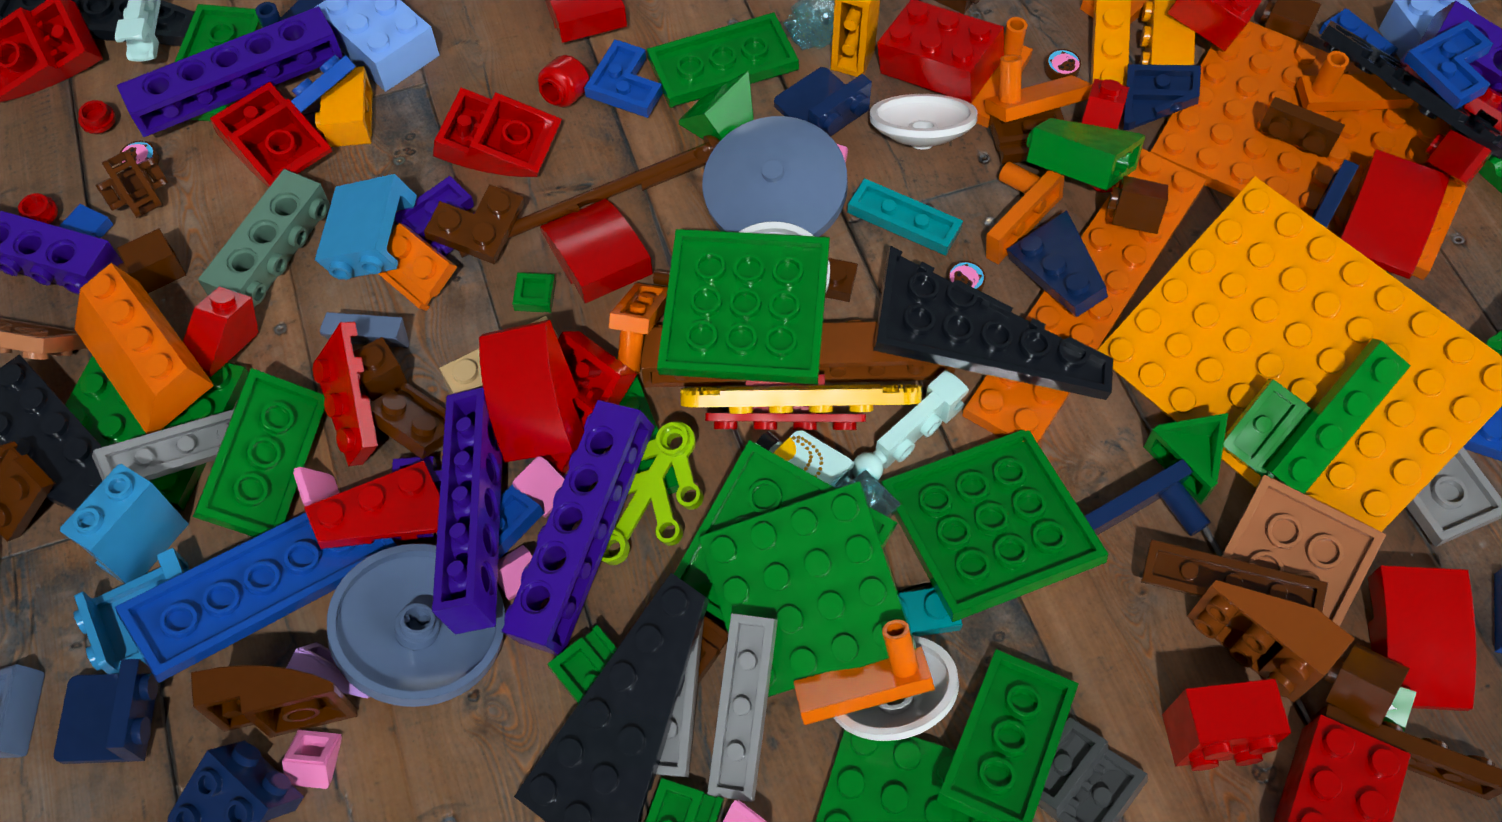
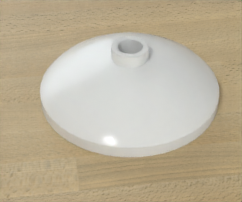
[870,94,978,149]
[833,636,959,741]

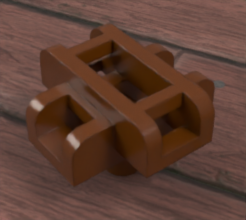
[95,150,168,218]

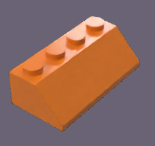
[74,263,214,434]

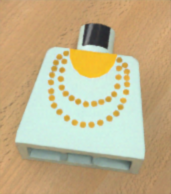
[756,430,854,489]

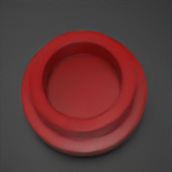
[78,100,116,134]
[18,193,58,224]

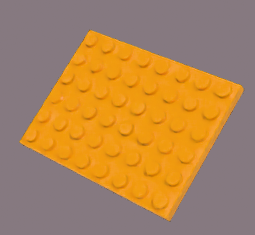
[1097,176,1502,532]

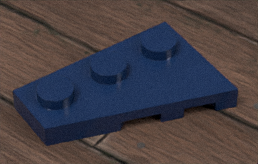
[1007,210,1108,317]

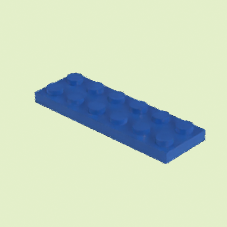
[115,512,397,683]

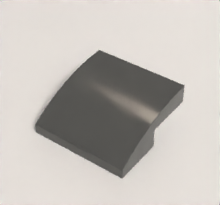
[1038,717,1148,822]

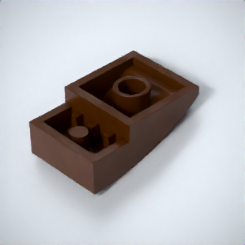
[191,665,357,738]

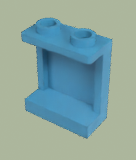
[315,174,417,280]
[60,464,189,584]
[73,548,190,674]

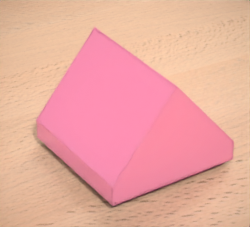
[497,545,532,601]

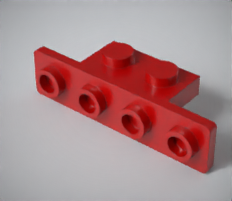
[705,374,866,430]

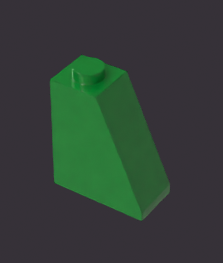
[1026,118,1146,190]

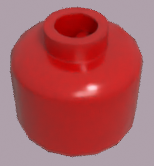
[537,55,589,108]

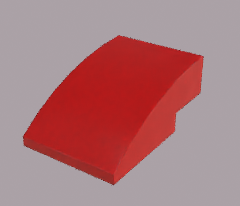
[0,0,103,103]
[545,0,627,43]
[210,82,332,187]
[433,87,562,177]
[1339,149,1450,279]
[540,199,653,304]
[479,319,584,462]
[534,331,637,476]
[1368,565,1476,711]

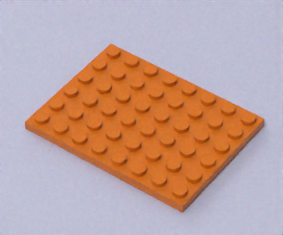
[1150,21,1474,280]

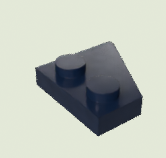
[1123,64,1201,131]

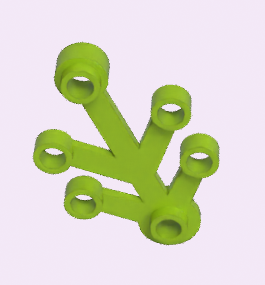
[588,421,704,565]

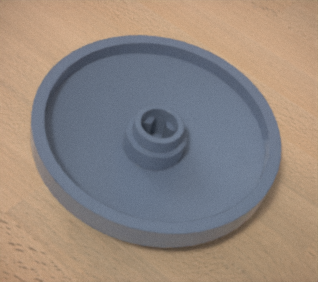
[702,116,848,237]
[327,544,505,707]

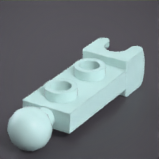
[115,0,161,62]
[852,370,969,484]

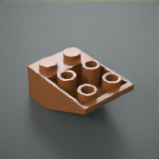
[1187,580,1355,703]

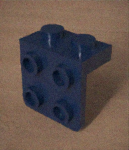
[774,67,872,137]
[54,659,159,764]
[168,740,304,822]

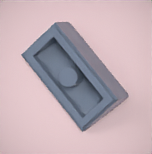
[320,312,409,348]
[0,664,45,758]

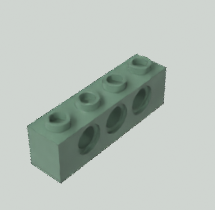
[198,169,330,308]

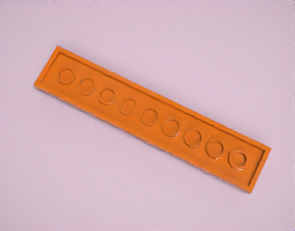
[962,148,1207,444]

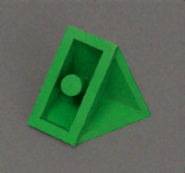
[679,70,754,141]
[1144,413,1229,505]

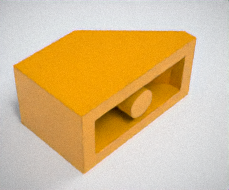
[315,66,373,147]

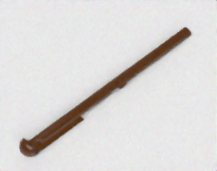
[459,135,720,258]

